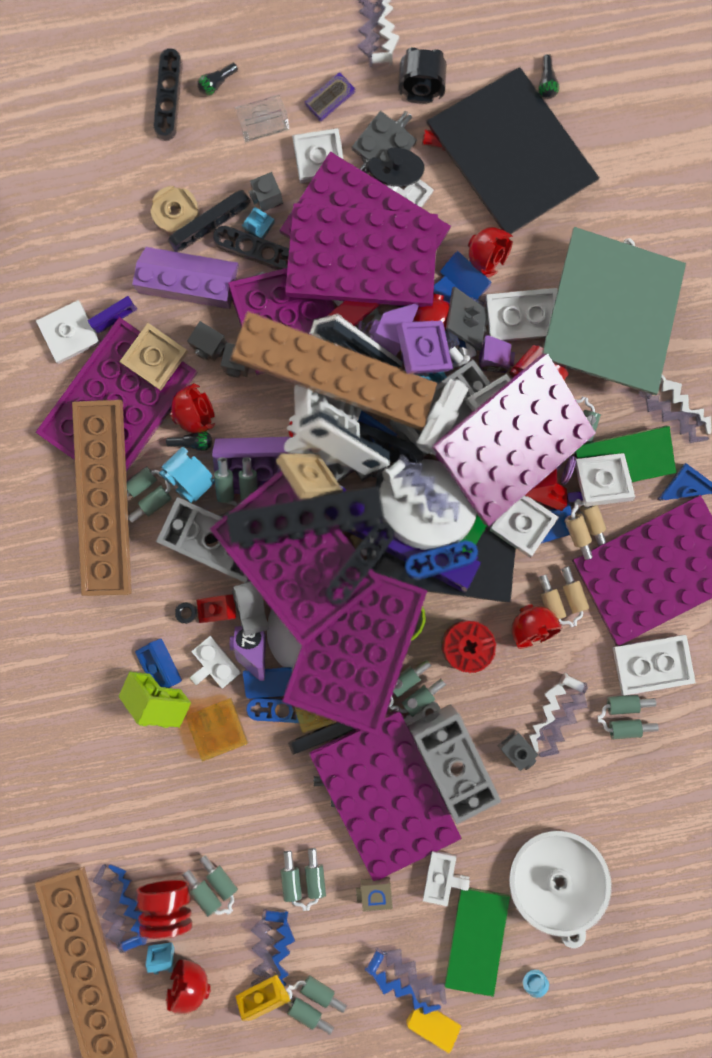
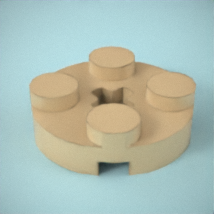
[151,186,199,236]

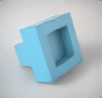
[242,207,275,239]
[146,942,174,975]

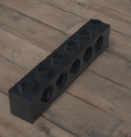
[226,486,385,549]

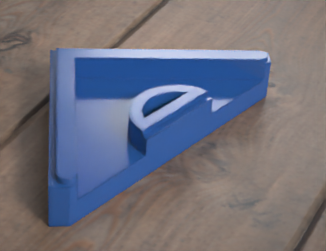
[658,463,712,501]

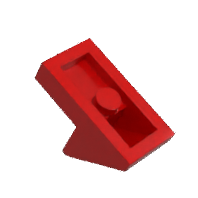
[525,469,567,511]
[196,594,236,623]

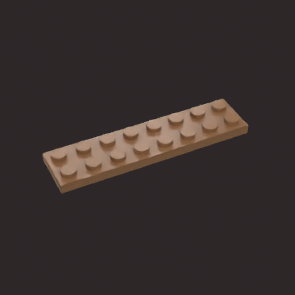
[231,312,437,431]
[72,400,132,596]
[34,867,138,1058]

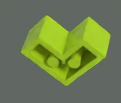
[118,672,191,728]

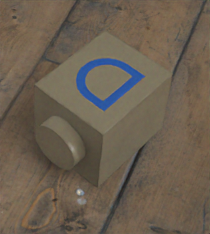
[356,877,393,911]

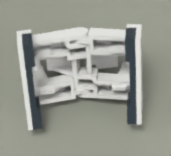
[284,315,403,475]

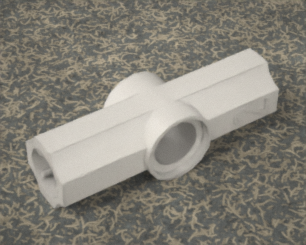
[416,379,468,455]

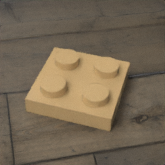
[120,323,188,391]
[276,454,343,499]

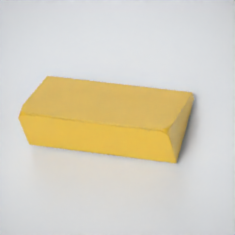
[235,975,291,1021]
[406,999,462,1054]

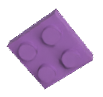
[396,321,453,374]

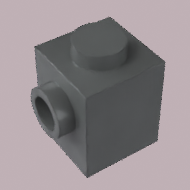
[249,172,283,212]
[187,321,227,361]
[220,342,249,378]
[497,730,538,771]

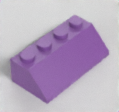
[132,247,239,309]
[212,437,312,494]

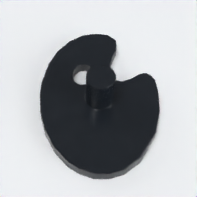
[369,147,425,187]

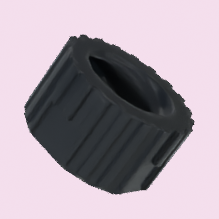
[175,602,198,624]

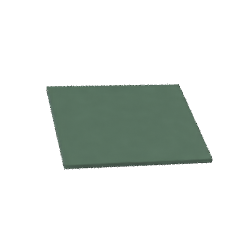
[542,227,686,395]

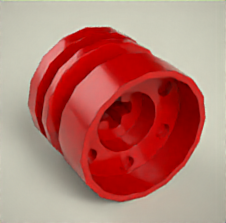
[441,620,496,673]
[137,880,192,939]

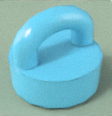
[523,970,549,998]

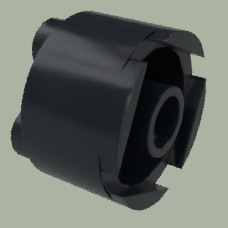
[398,47,447,104]

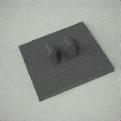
[446,287,487,351]

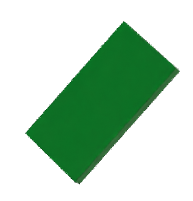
[575,425,676,482]
[444,888,510,997]

